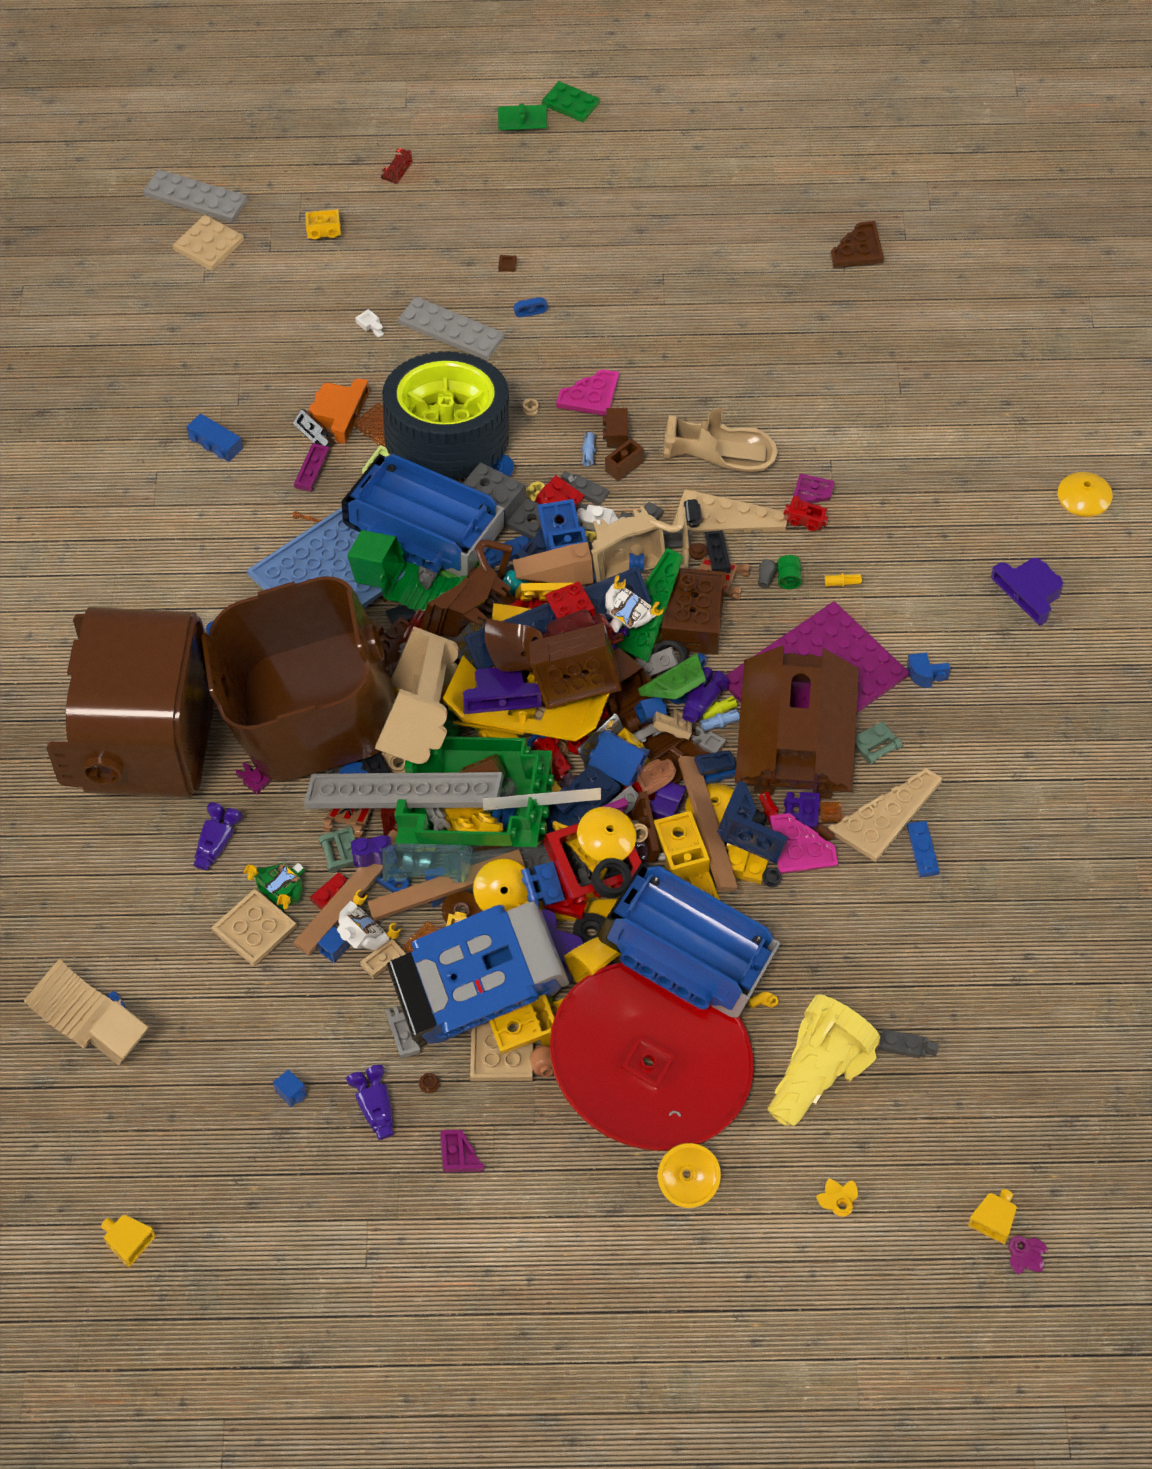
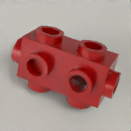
[783,496,828,531]
[531,737,571,782]

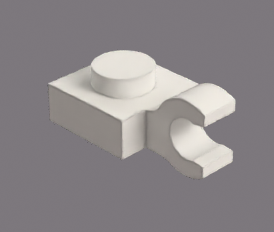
[355,309,384,338]

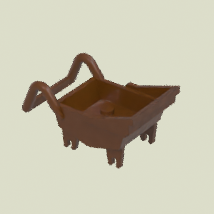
[421,540,513,637]

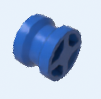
[629,553,644,572]

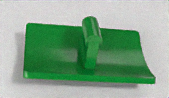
[498,103,547,130]

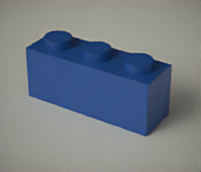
[186,413,243,462]

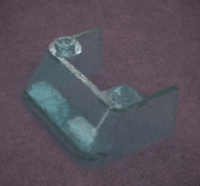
[382,842,473,882]

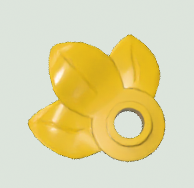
[816,1178,858,1217]

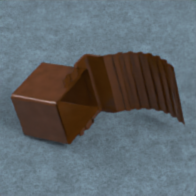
[606,648,695,760]

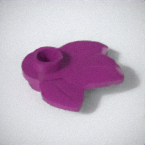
[1008,1236,1048,1275]

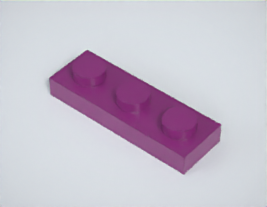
[294,443,330,492]

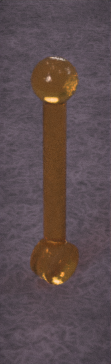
[292,511,323,523]

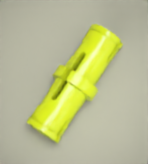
[700,696,737,720]

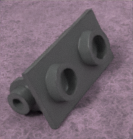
[663,530,691,548]

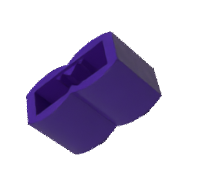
[650,782,687,820]
[351,835,394,867]

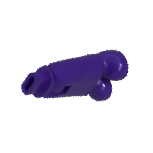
[682,667,730,723]
[193,802,243,871]
[346,1065,394,1140]

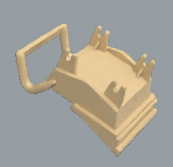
[591,506,689,583]

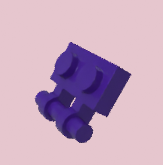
[783,792,820,828]

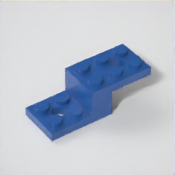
[537,499,596,582]

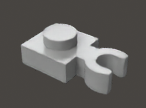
[690,727,726,753]

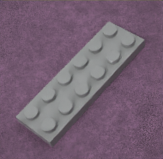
[143,169,248,223]
[398,296,505,361]

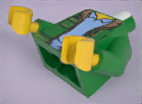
[243,863,305,911]

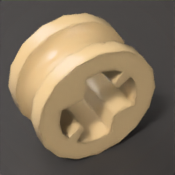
[523,398,539,416]

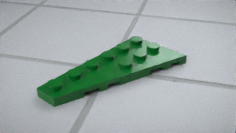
[616,548,683,663]

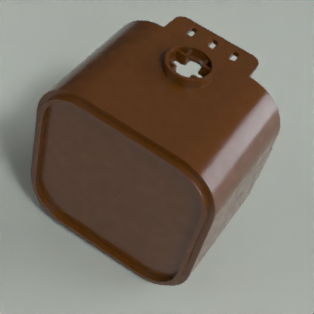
[201,576,395,781]
[47,607,214,798]

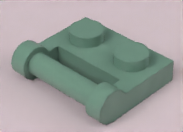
[855,721,903,765]
[318,827,356,873]

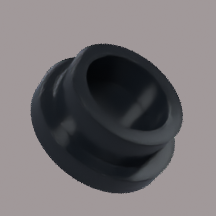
[762,868,782,888]

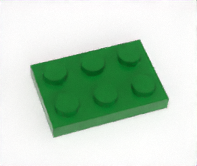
[542,81,600,123]

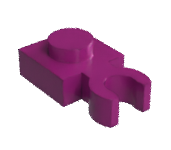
[235,763,271,795]

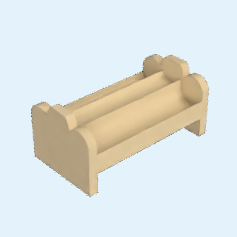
[375,626,459,764]

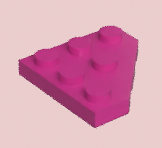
[556,369,619,415]
[769,813,838,874]

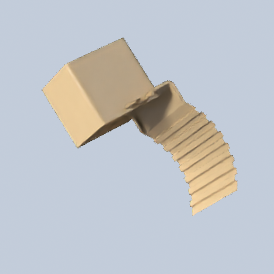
[24,959,148,1065]

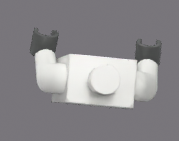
[576,502,632,532]

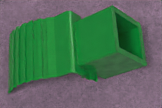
[347,530,467,613]

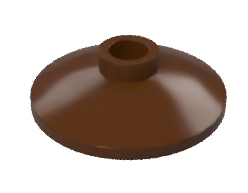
[442,891,482,923]

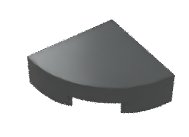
[418,566,437,590]

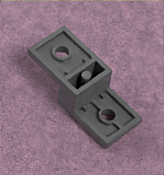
[463,462,557,540]

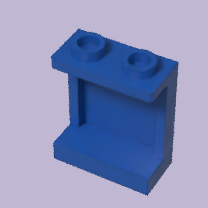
[588,729,650,787]

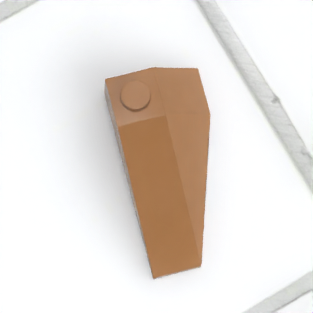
[512,542,593,586]

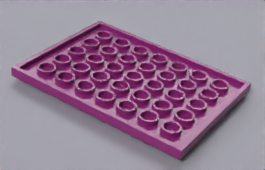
[726,601,910,714]

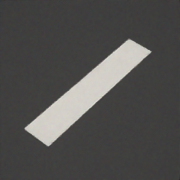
[483,788,601,810]

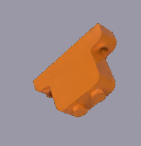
[309,379,369,444]

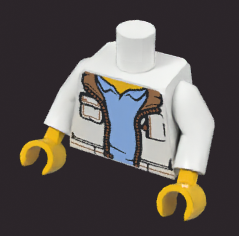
[605,575,664,634]
[337,890,401,950]

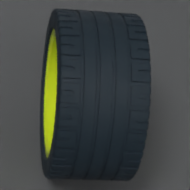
[382,351,509,480]

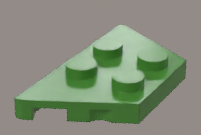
[638,654,706,699]

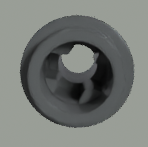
[758,559,777,588]

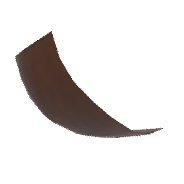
[484,619,543,671]

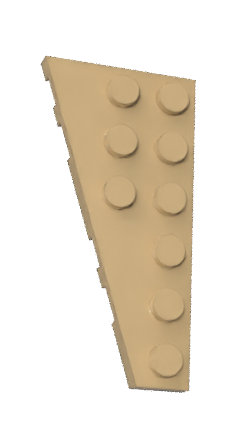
[673,489,788,534]
[827,768,942,862]

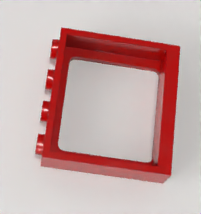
[543,823,646,905]

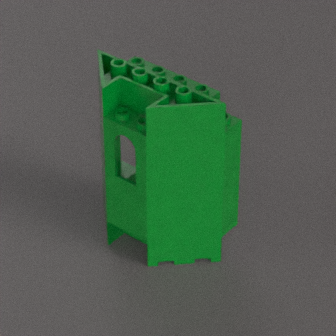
[394,737,554,847]

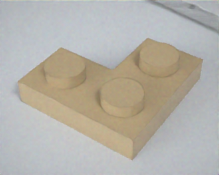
[653,709,692,740]
[360,938,409,981]

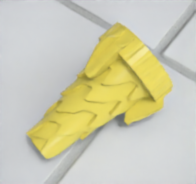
[766,994,880,1126]

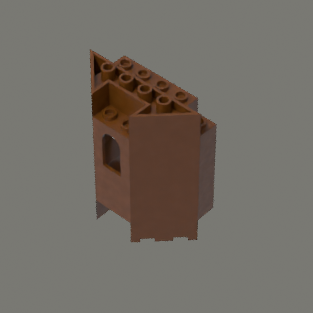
[735,645,859,799]

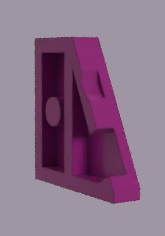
[792,473,835,504]
[440,1130,484,1172]

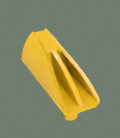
[564,933,621,983]

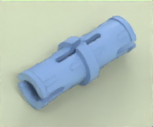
[582,432,596,466]
[700,709,740,732]

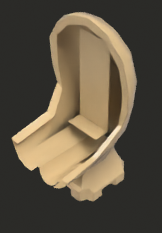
[663,408,778,473]

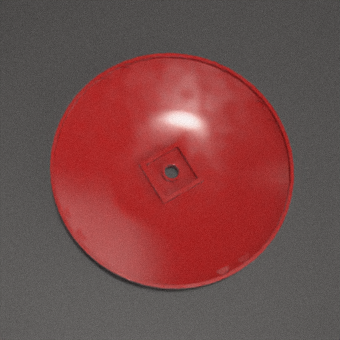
[549,962,754,1151]

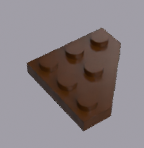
[830,221,884,268]

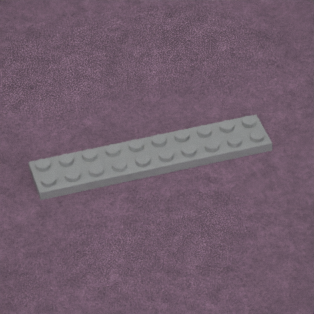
[304,772,503,809]

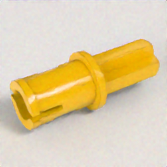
[824,573,862,587]

